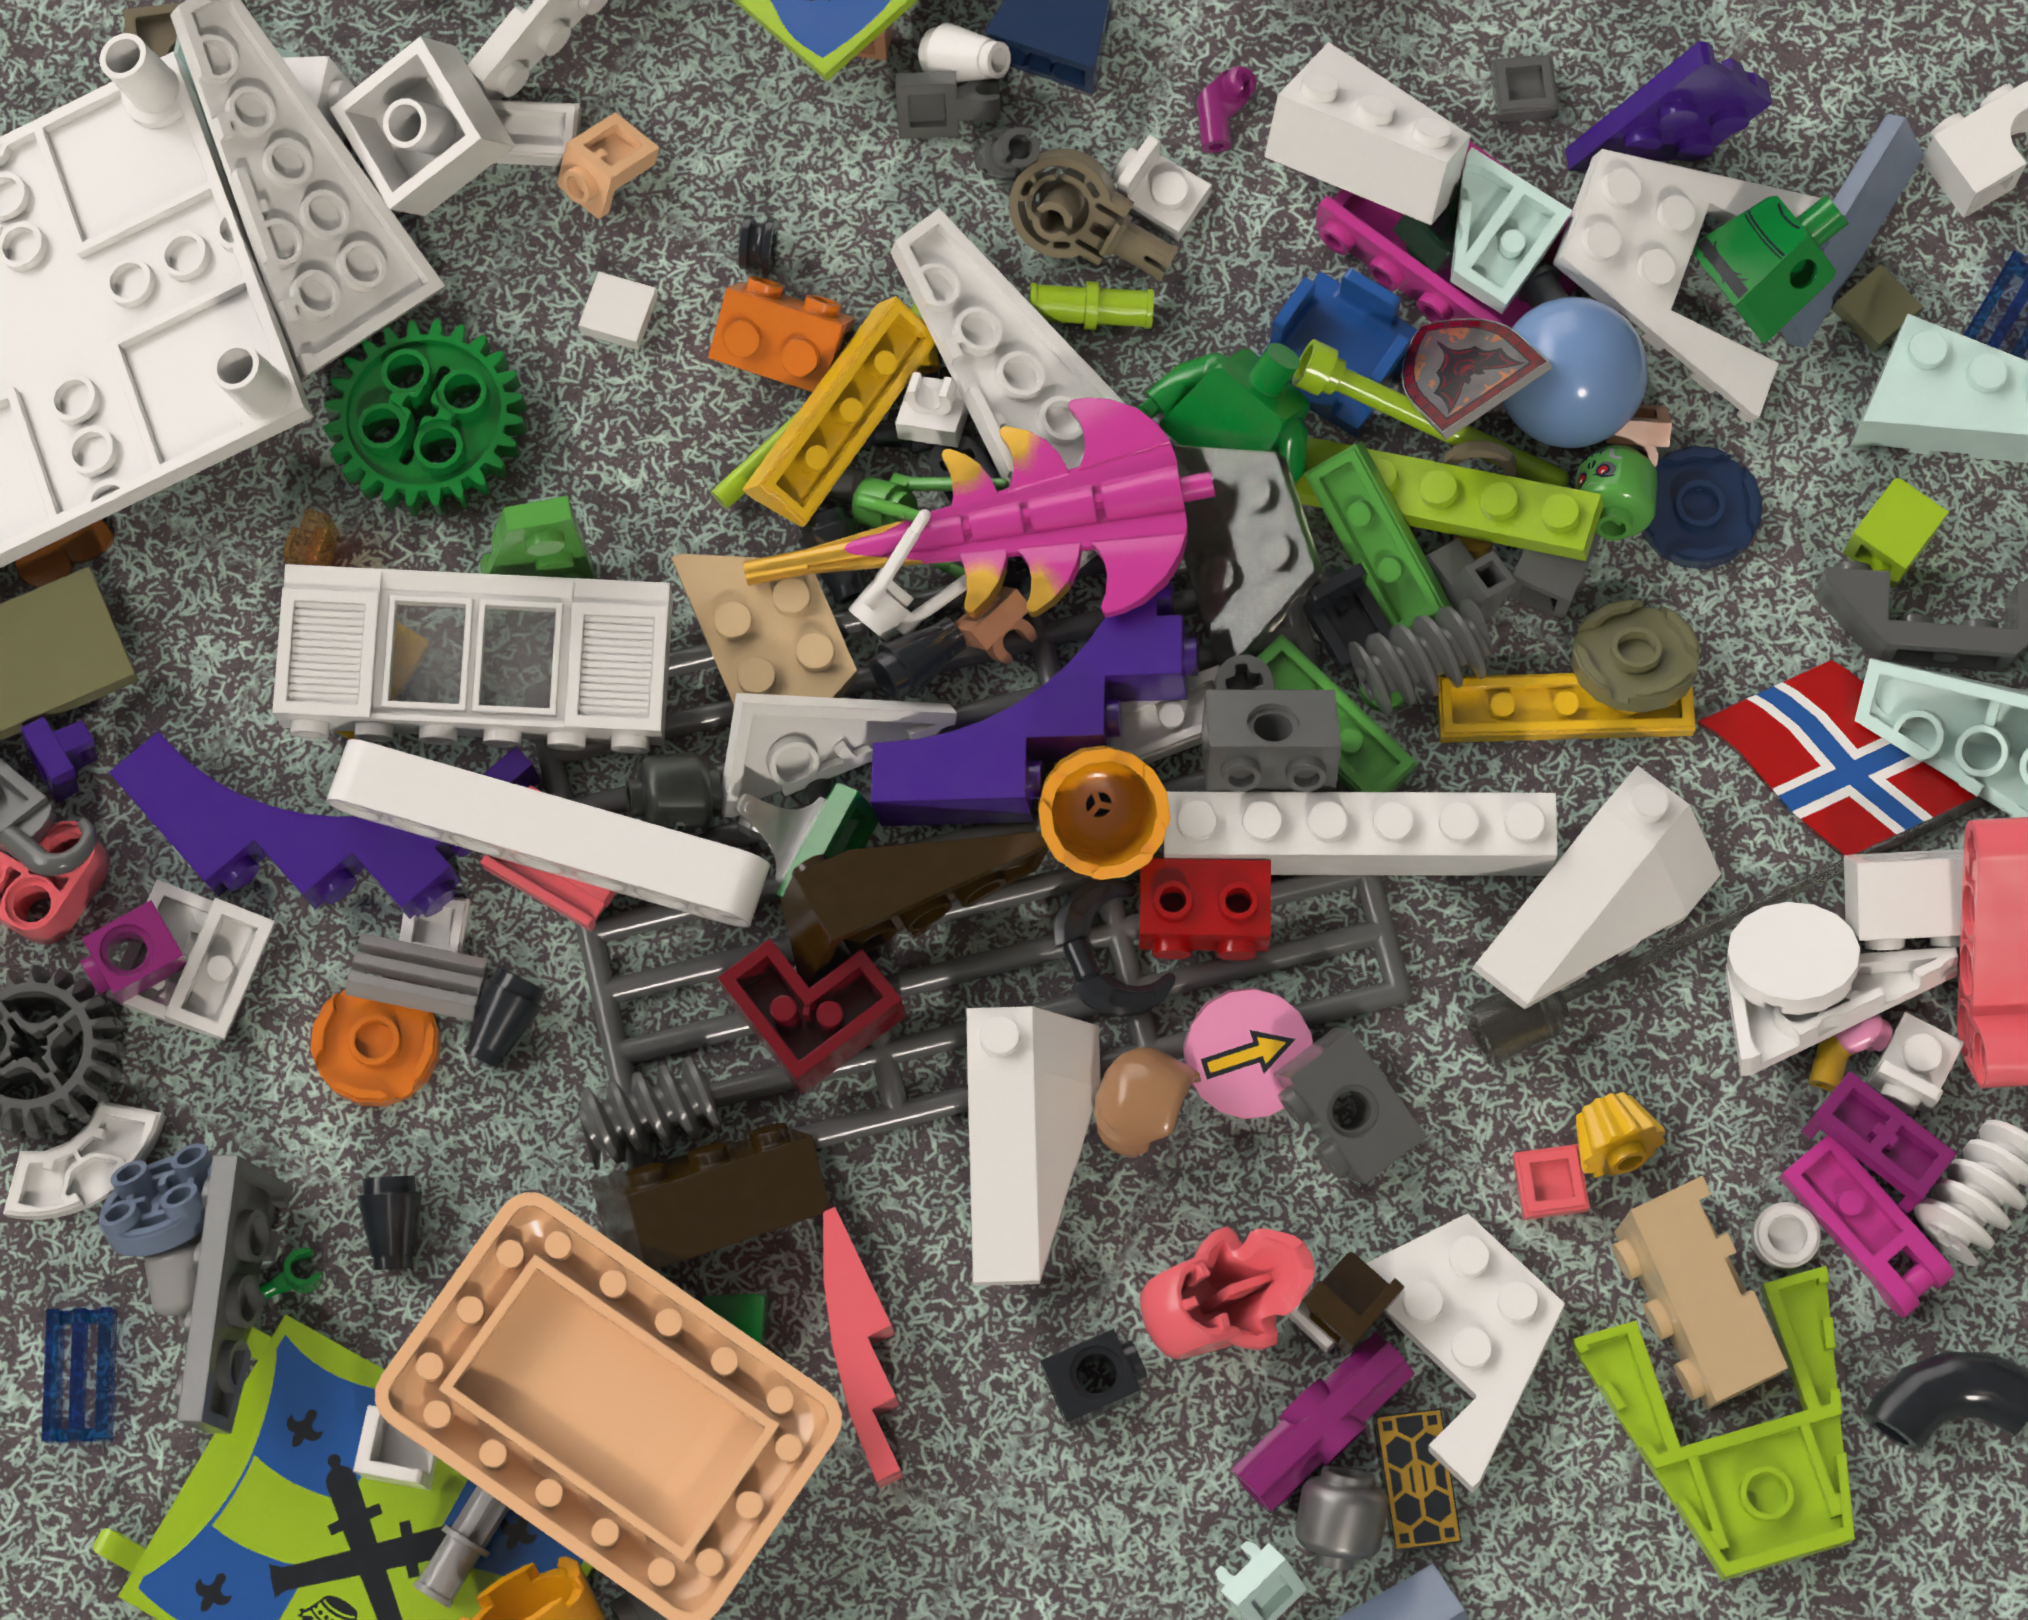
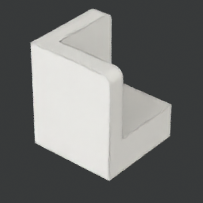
[353,1405,438,1491]

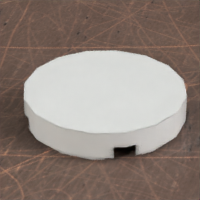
[1727,902,1860,1015]

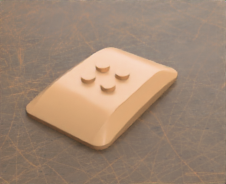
[375,1193,842,1620]

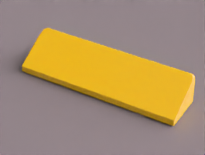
[742,296,935,527]

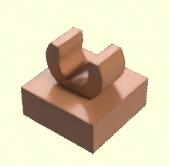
[1606,405,1672,468]
[955,586,1037,665]

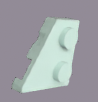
[1450,147,1572,314]

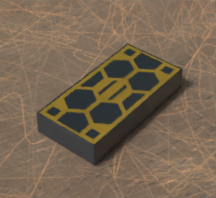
[1374,1408,1462,1553]

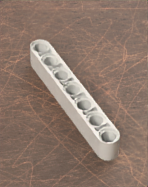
[326,739,770,928]

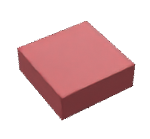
[1512,1144,1590,1220]

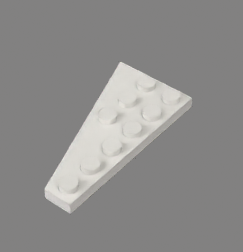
[170,0,445,381]
[890,209,1191,569]

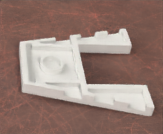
[1553,149,1821,423]

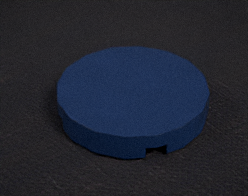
[1641,446,1763,569]

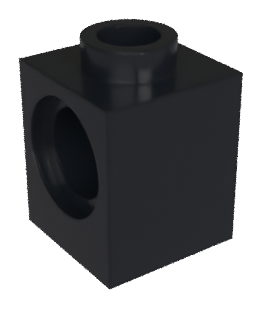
[1040,1329,1147,1430]

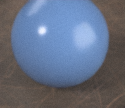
[1502,297,1648,448]

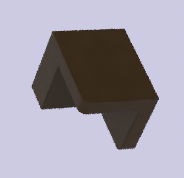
[1297,1252,1405,1355]

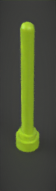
[1292,339,1569,487]

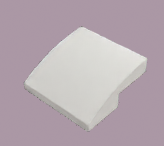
[105,879,276,1041]

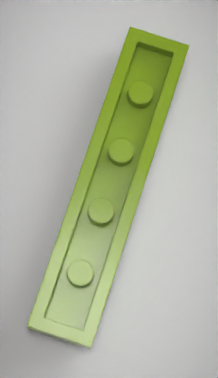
[1286,437,1604,561]

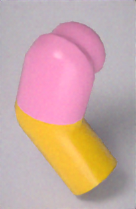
[1808,1014,1893,1092]

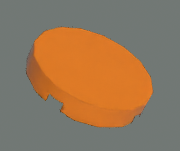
[311,989,442,1107]

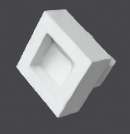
[895,372,969,448]

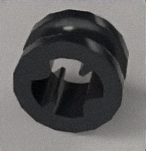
[739,215,778,273]

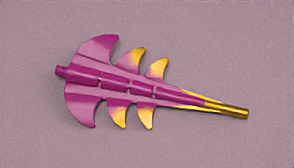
[743,398,1216,617]

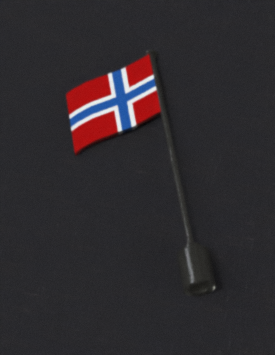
[1464,660,1995,1067]

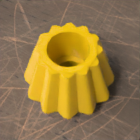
[1576,1092,1666,1178]

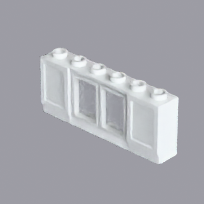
[272,564,673,754]

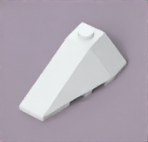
[1473,765,1721,1009]
[966,1006,1100,1286]

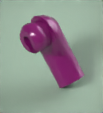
[1197,66,1257,153]

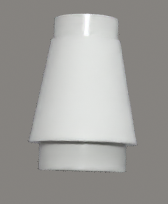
[918,23,1011,82]

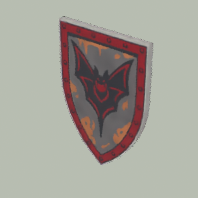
[1401,318,1552,440]

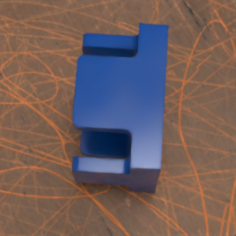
[1260,268,1418,438]

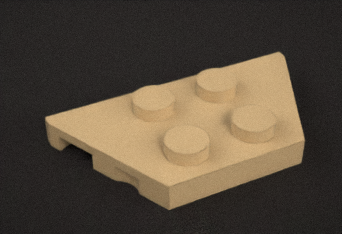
[671,554,859,706]

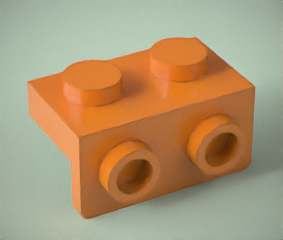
[708,276,855,392]

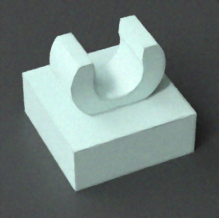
[1215,1541,1307,1620]

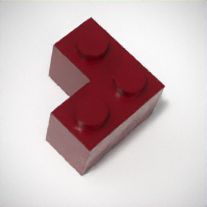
[717,938,906,1095]

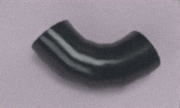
[1863,1351,2028,1453]

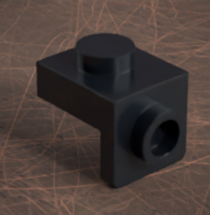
[1303,563,1391,674]

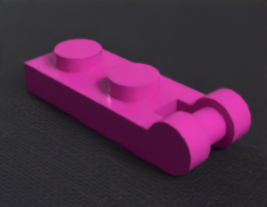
[1778,1135,1954,1318]

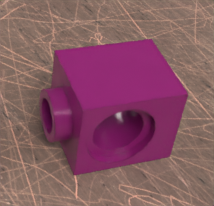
[79,900,186,1004]

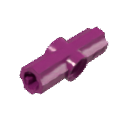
[1231,1332,1415,1513]

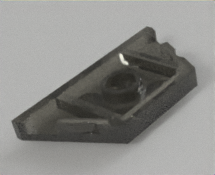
[1172,445,1324,668]

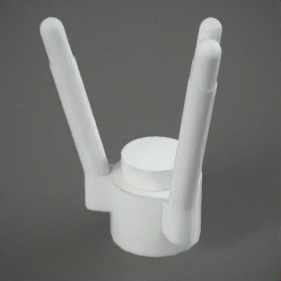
[848,509,967,641]

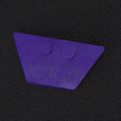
[1565,41,1772,171]

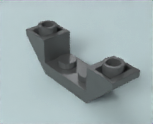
[1815,561,2028,672]

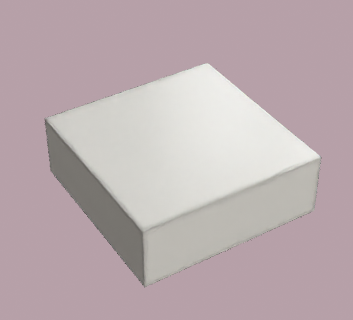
[578,272,658,350]
[399,897,471,954]

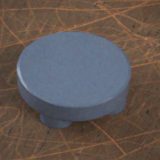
[99,1143,213,1257]

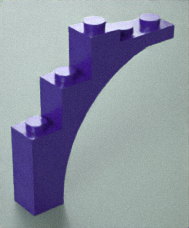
[871,581,1199,826]
[109,732,541,919]

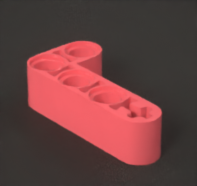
[1957,817,2028,1088]
[0,821,110,945]

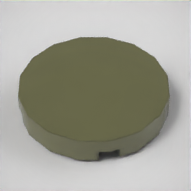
[1571,599,1700,713]

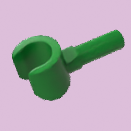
[259,1247,324,1300]

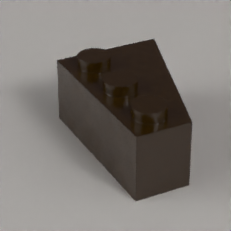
[590,1123,831,1270]

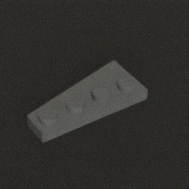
[175,1155,293,1434]

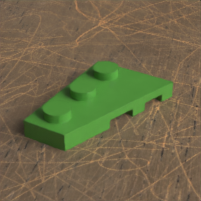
[480,495,596,579]

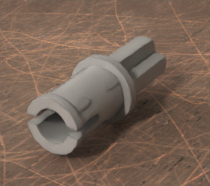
[413,1486,510,1608]

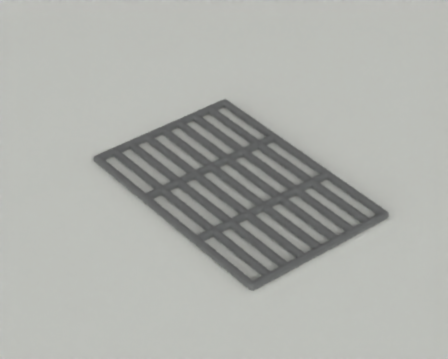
[525,512,1412,1169]

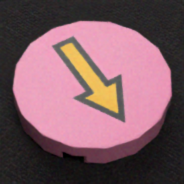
[1183,988,1313,1119]

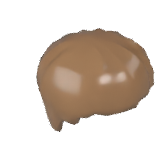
[1093,1047,1201,1158]

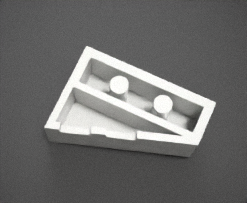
[1264,42,1471,225]

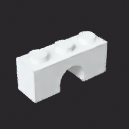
[1922,81,2028,218]

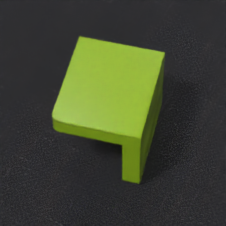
[1842,478,1949,588]

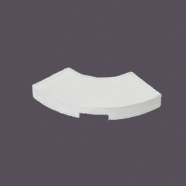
[3,1102,166,1220]

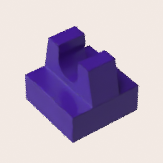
[21,717,98,803]

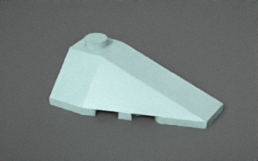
[1854,658,2028,818]

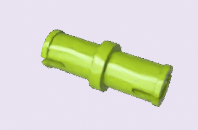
[1029,281,1154,330]

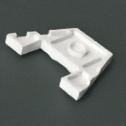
[1287,1213,1565,1493]

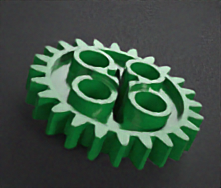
[324,319,527,517]

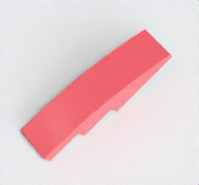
[823,1207,904,1488]

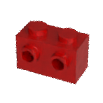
[1139,858,1271,961]

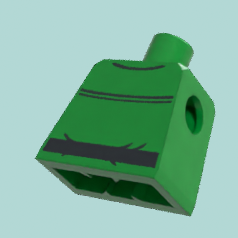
[1692,195,1849,344]

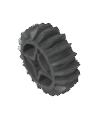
[0,965,127,1140]

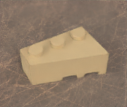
[1612,1175,1788,1410]

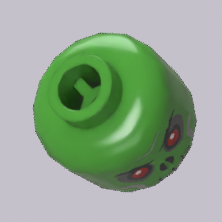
[1575,445,1658,540]

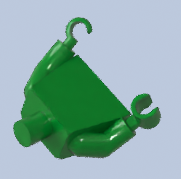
[1127,343,1310,549]

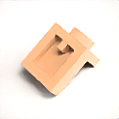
[557,112,660,219]

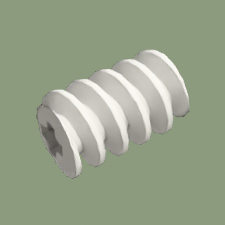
[1914,1120,2028,1266]

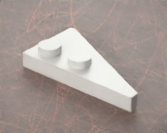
[721,693,957,817]
[1726,947,1958,1076]

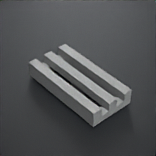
[345,933,488,1021]

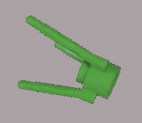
[852,473,1009,579]

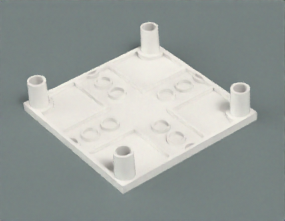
[0,33,314,568]

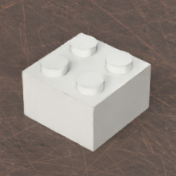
[330,36,515,216]

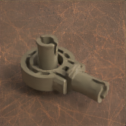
[1009,148,1179,282]

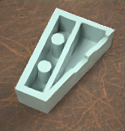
[1849,314,2028,463]

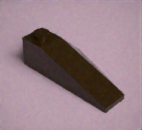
[781,832,1049,988]

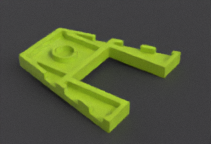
[1571,1265,1855,1581]

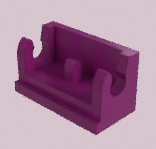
[1800,1071,1957,1215]

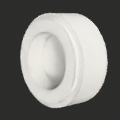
[1751,1202,1821,1271]

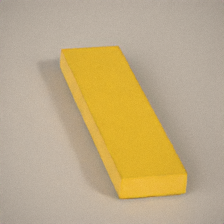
[1437,673,1696,743]

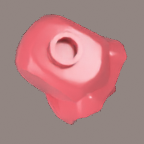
[1140,1226,1315,1360]

